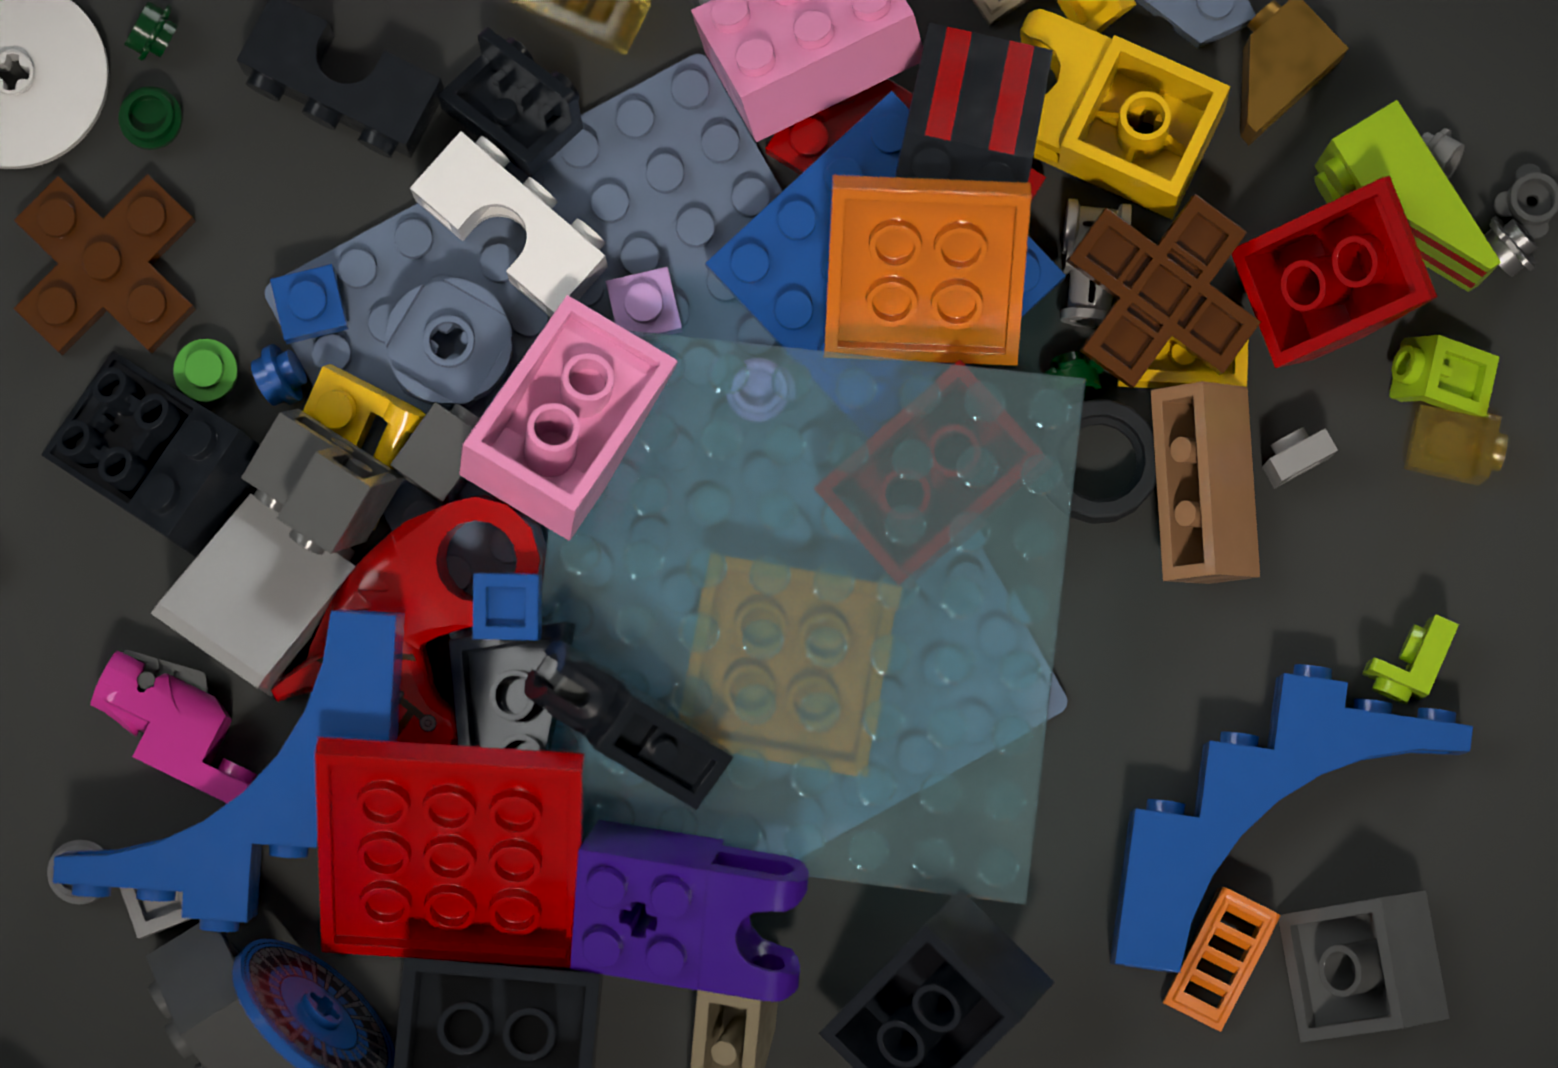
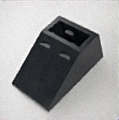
[41,351,260,557]

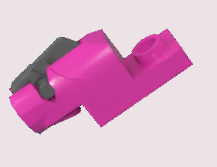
[90,650,258,804]

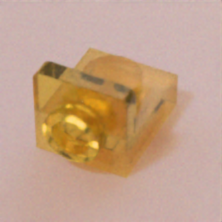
[1404,404,1508,485]

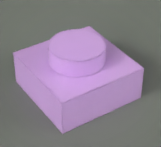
[606,267,682,341]

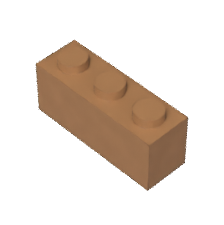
[1151,381,1260,584]

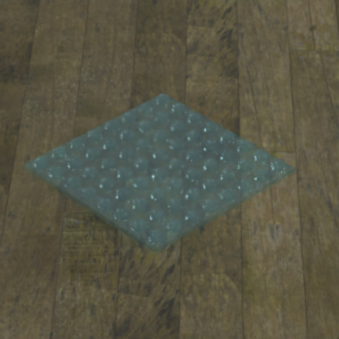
[542,331,1086,904]

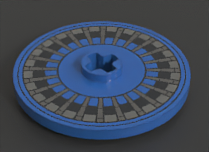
[232,939,395,1068]

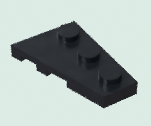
[449,621,576,751]

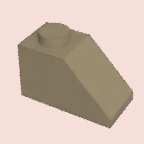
[691,990,778,1068]

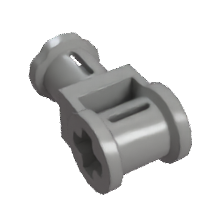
[1059,198,1132,328]

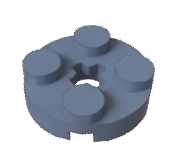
[385,278,513,408]

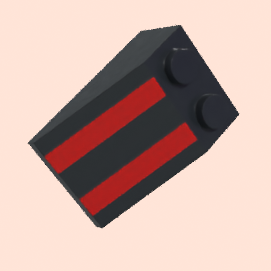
[894,23,1053,183]

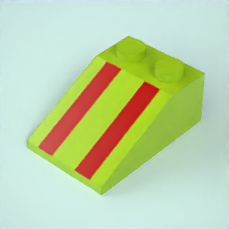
[1314,100,1501,292]

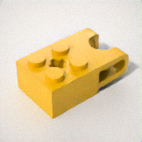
[1020,9,1231,220]

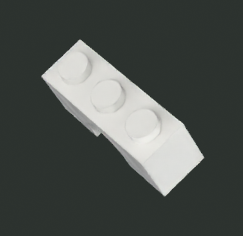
[410,131,608,317]

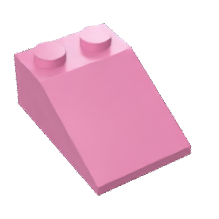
[459,295,678,541]

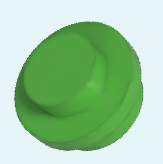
[173,339,238,403]

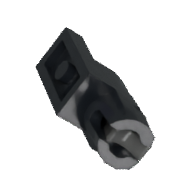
[524,640,734,810]

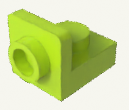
[1389,335,1500,419]
[1362,614,1459,704]

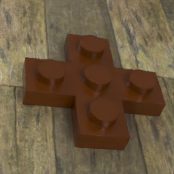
[13,174,196,356]
[1066,194,1261,388]

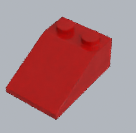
[1231,176,1437,368]

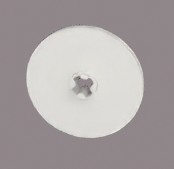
[0,0,109,169]

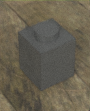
[390,402,480,506]

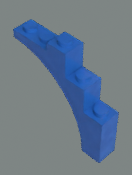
[53,609,405,932]
[1110,664,1473,973]

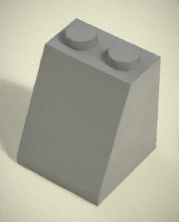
[151,494,356,698]

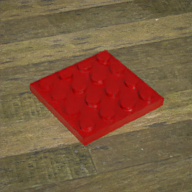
[315,737,584,968]

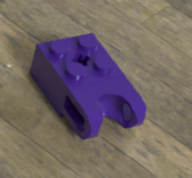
[570,819,809,1002]

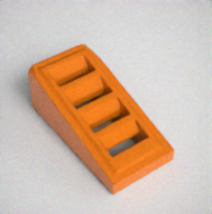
[1162,886,1281,1032]

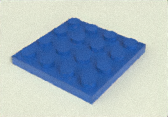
[705,91,1066,440]

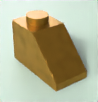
[1240,0,1349,145]

